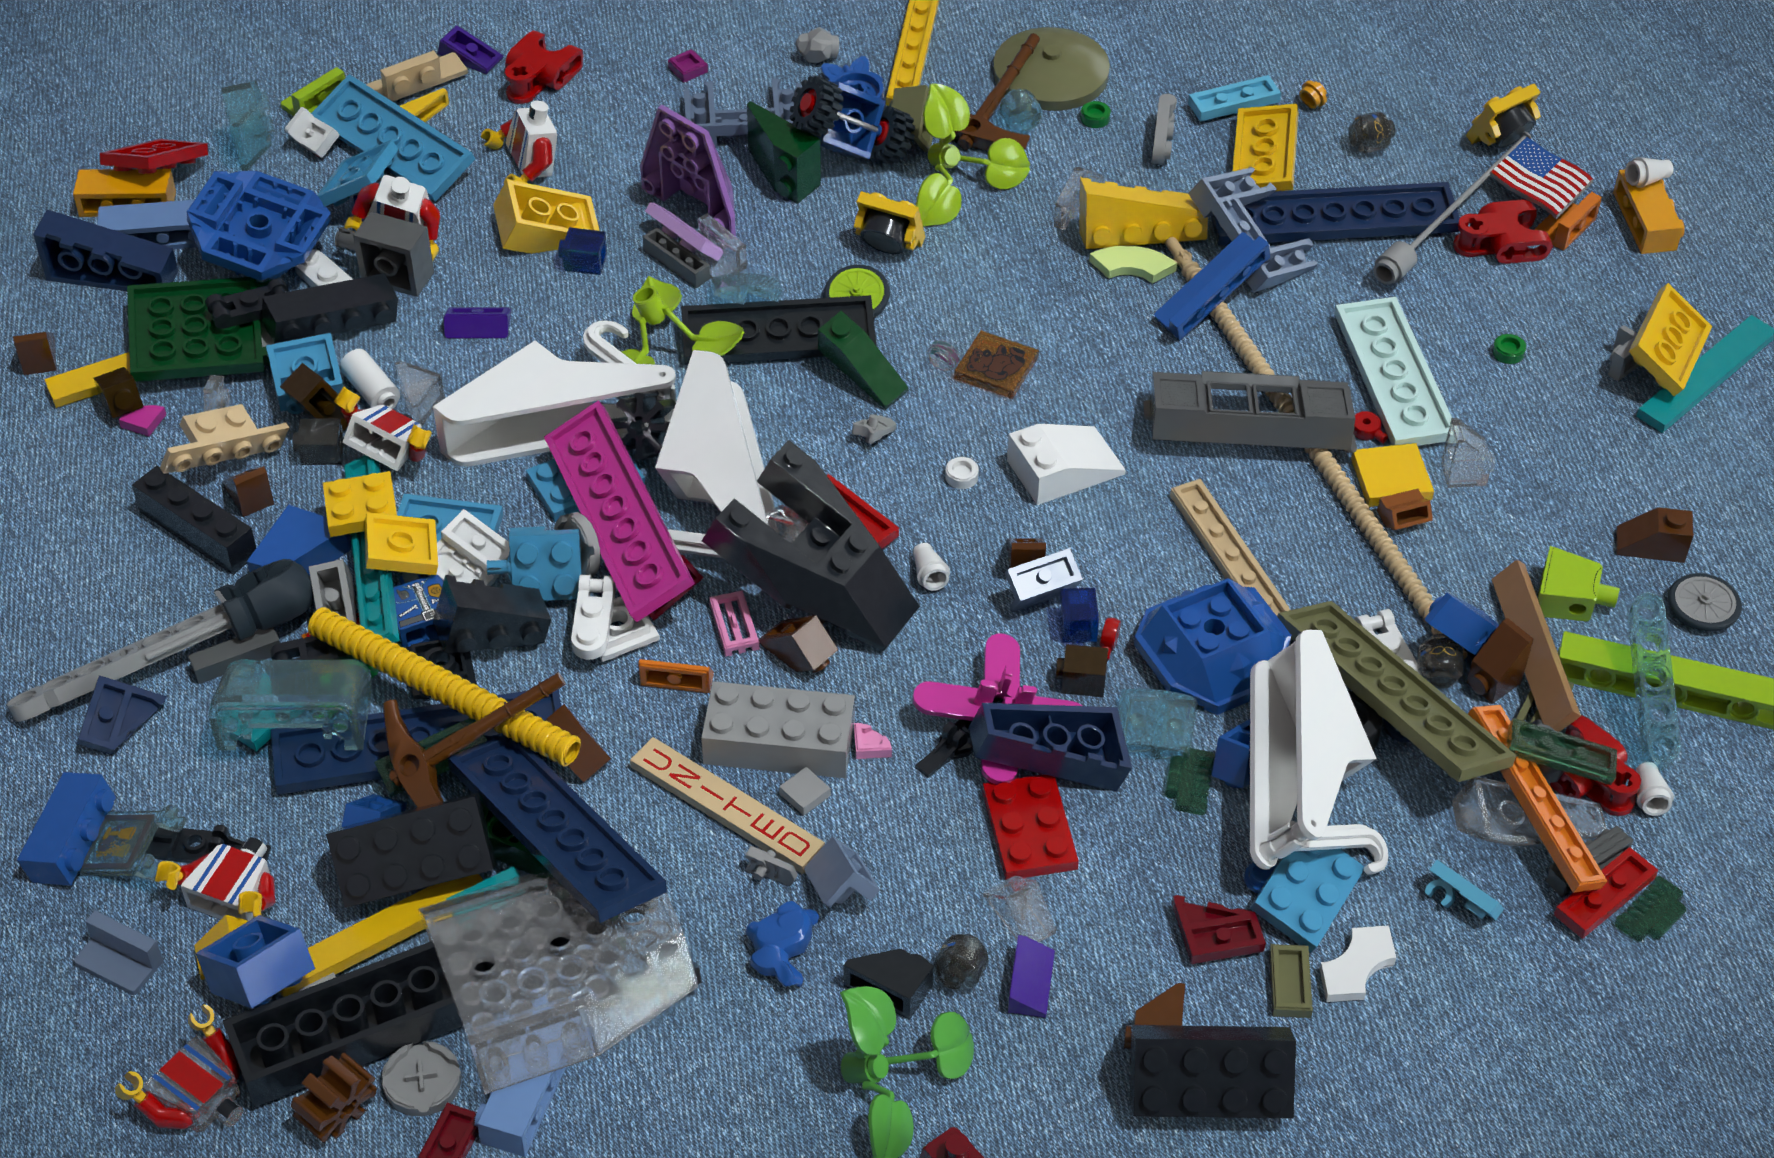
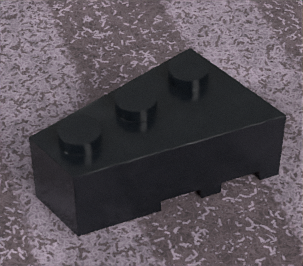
[433,575,551,653]

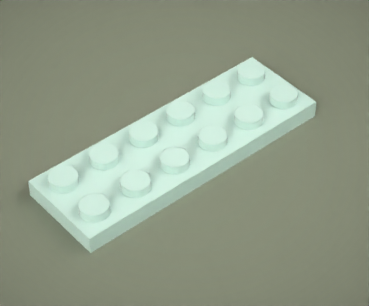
[1334,297,1458,446]

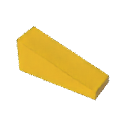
[400,88,449,122]

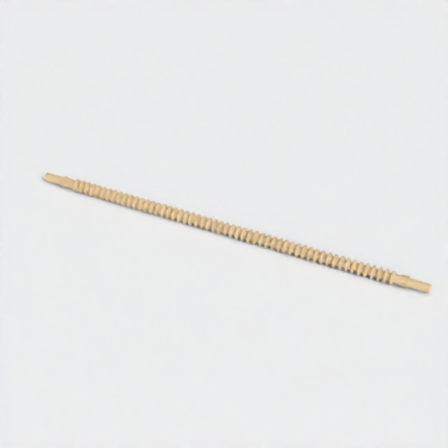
[1165,237,1468,662]

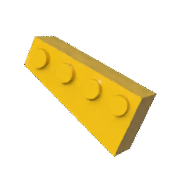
[1079,177,1208,249]

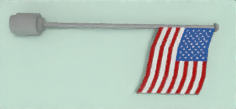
[1373,132,1593,285]

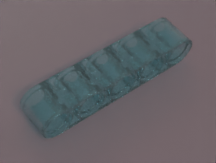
[1627,592,1681,771]

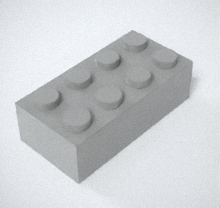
[701,681,855,778]

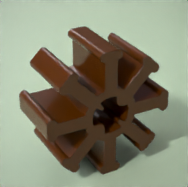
[290,1053,377,1142]

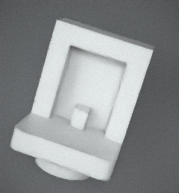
[285,107,340,158]

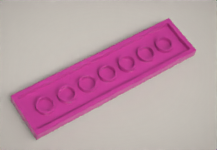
[544,400,695,622]

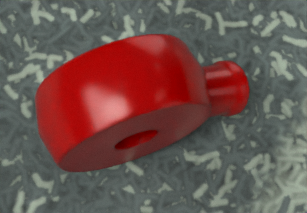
[1353,411,1388,444]
[1100,618,1121,661]

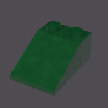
[747,101,821,204]

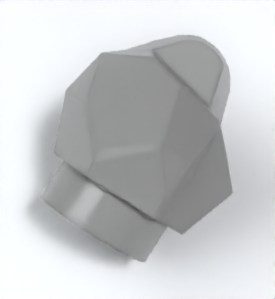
[795,27,839,64]

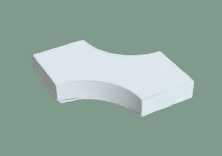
[1319,926,1396,1002]

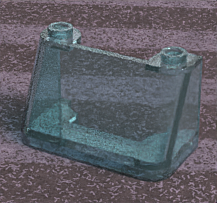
[208,659,372,750]

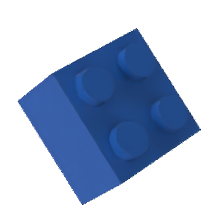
[195,915,315,1008]

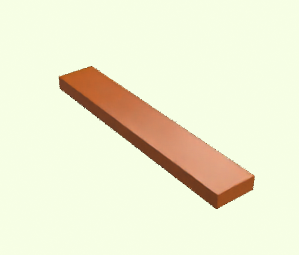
[1468,705,1607,893]

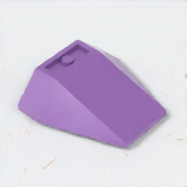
[640,105,736,242]

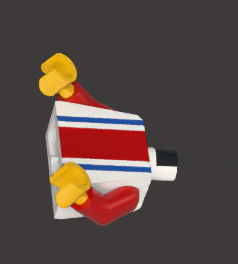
[481,100,557,183]
[344,175,440,261]
[334,386,432,471]
[155,837,276,921]

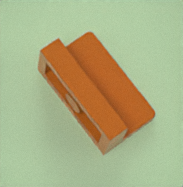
[1534,192,1602,251]

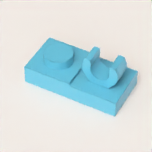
[1425,860,1504,921]

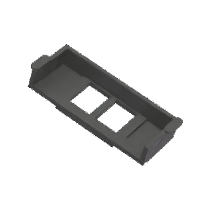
[1143,371,1357,453]

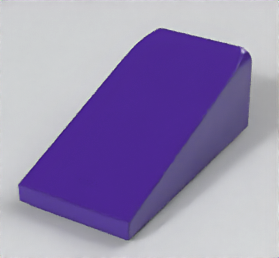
[437,25,504,75]

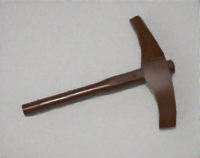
[953,33,1040,150]
[383,672,566,808]

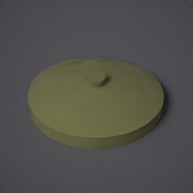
[993,27,1110,111]

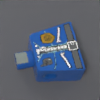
[394,572,443,647]

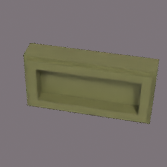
[1269,944,1313,1018]

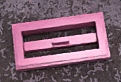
[709,591,759,657]

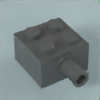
[335,211,434,297]

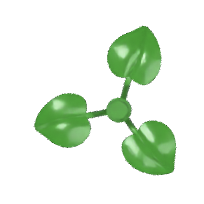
[840,986,974,1158]

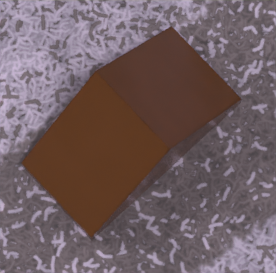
[13,332,57,375]
[222,466,274,517]
[1007,538,1046,569]
[545,704,612,782]

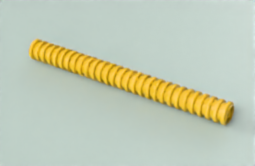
[308,607,581,767]

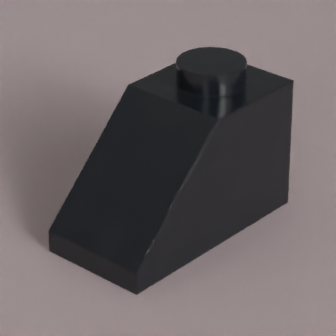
[843,949,934,1020]

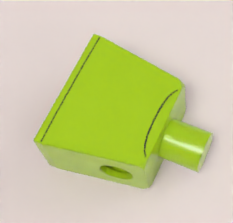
[1537,546,1620,621]

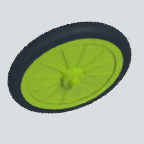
[824,264,890,317]

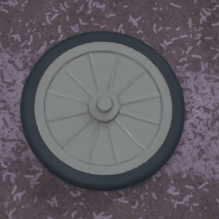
[1668,573,1742,631]

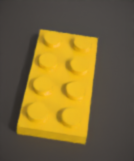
[1232,104,1299,191]
[1629,283,1712,396]

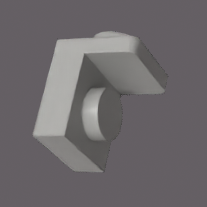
[1608,325,1639,381]

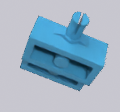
[487,526,582,601]

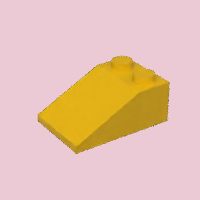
[493,179,602,254]

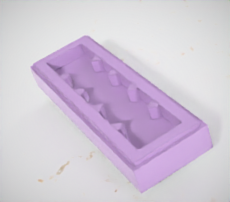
[645,202,724,261]

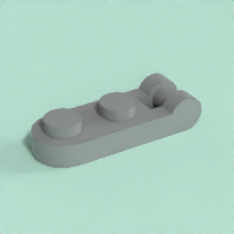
[1152,94,1177,165]

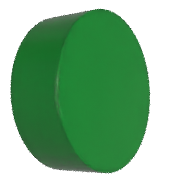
[1081,101,1111,128]
[1492,334,1526,364]

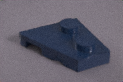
[76,675,167,755]

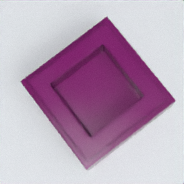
[668,49,708,83]

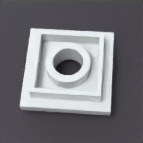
[600,596,660,662]

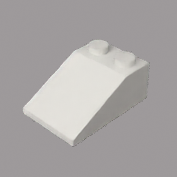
[1007,424,1126,505]

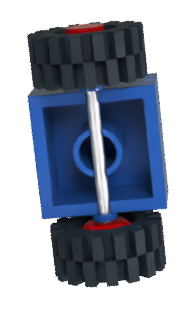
[790,76,915,165]

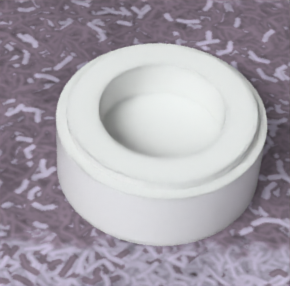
[945,457,979,489]

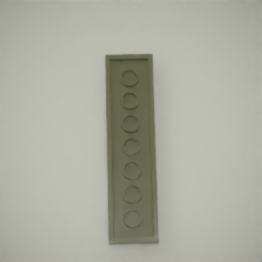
[1277,601,1516,782]

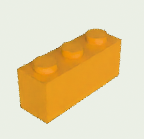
[73,169,176,217]
[1613,169,1685,254]

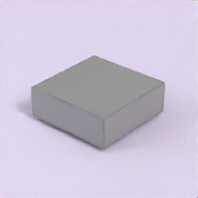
[779,767,831,816]

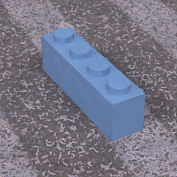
[97,200,198,249]
[475,993,585,1157]

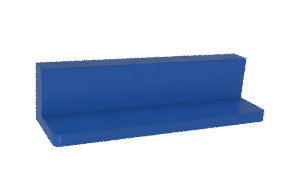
[1154,232,1270,341]

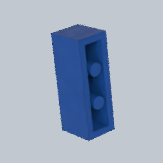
[17,772,116,886]

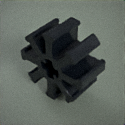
[611,391,676,459]

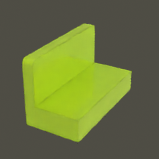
[281,67,345,116]

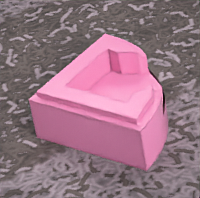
[854,723,892,759]

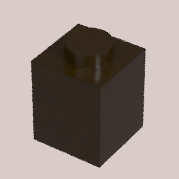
[93,367,144,419]
[1056,644,1108,698]

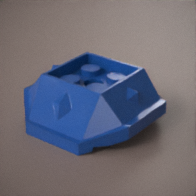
[187,171,331,281]
[1134,578,1292,715]

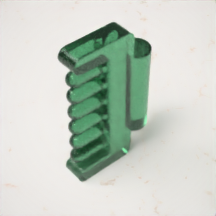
[1165,747,1215,815]
[1615,876,1686,942]

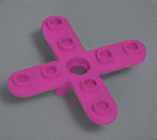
[912,633,1082,785]

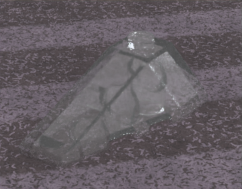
[1452,777,1607,847]

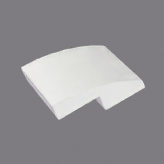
[429,509,510,586]

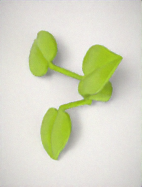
[916,83,1030,227]
[621,276,745,365]

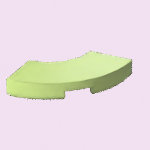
[1089,246,1177,284]

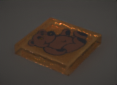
[954,330,1039,399]

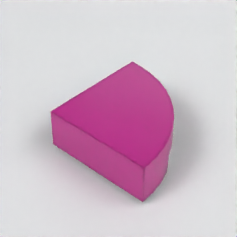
[119,405,166,437]

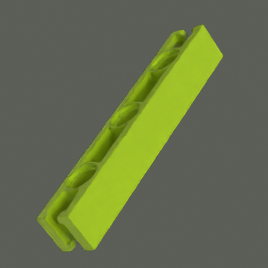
[1558,631,1774,730]

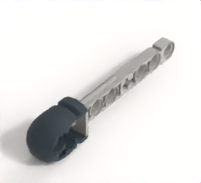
[7,559,314,722]

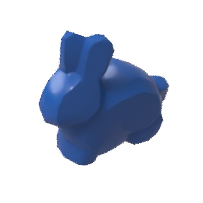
[746,901,820,987]

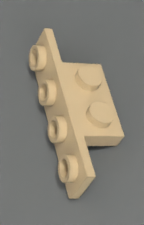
[366,50,468,102]
[160,404,289,474]

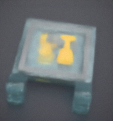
[76,805,187,881]

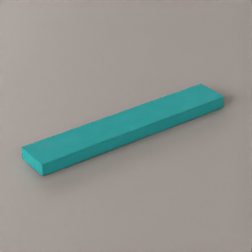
[1636,315,1774,433]

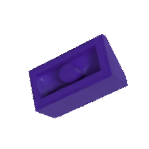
[444,307,511,338]
[1008,935,1055,1018]

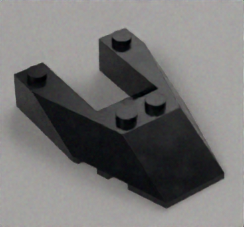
[701,440,920,651]

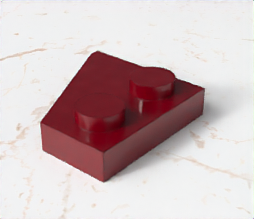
[1172,895,1266,964]

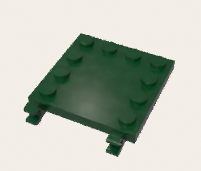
[127,277,271,382]

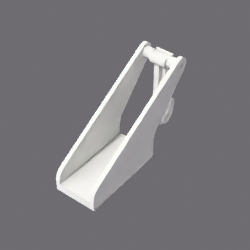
[433,321,676,467]
[655,350,783,558]
[1250,630,1388,875]

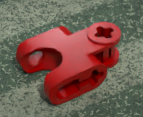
[505,30,584,104]
[1453,200,1552,264]
[1530,715,1641,816]

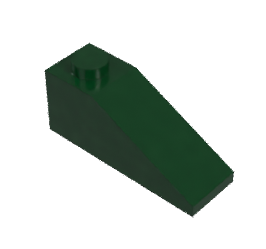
[818,311,909,410]

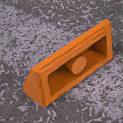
[638,659,714,693]

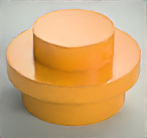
[1299,80,1327,109]

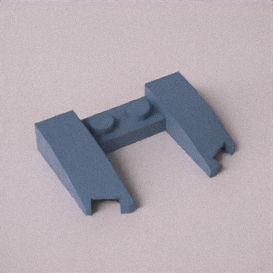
[684,78,802,147]
[1188,167,1318,292]

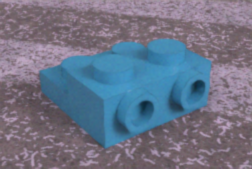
[266,333,343,414]

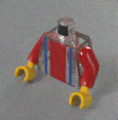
[115,1004,243,1132]

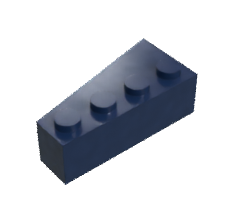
[33,209,178,291]
[969,703,1132,792]

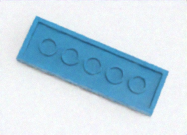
[311,74,475,202]

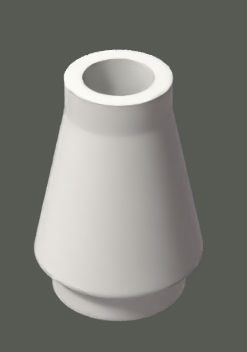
[1625,157,1673,188]
[913,543,950,591]
[1636,762,1674,816]

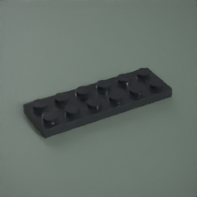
[681,295,877,365]

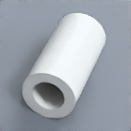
[340,349,400,409]

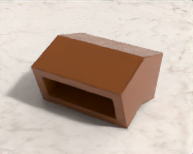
[1377,488,1433,530]

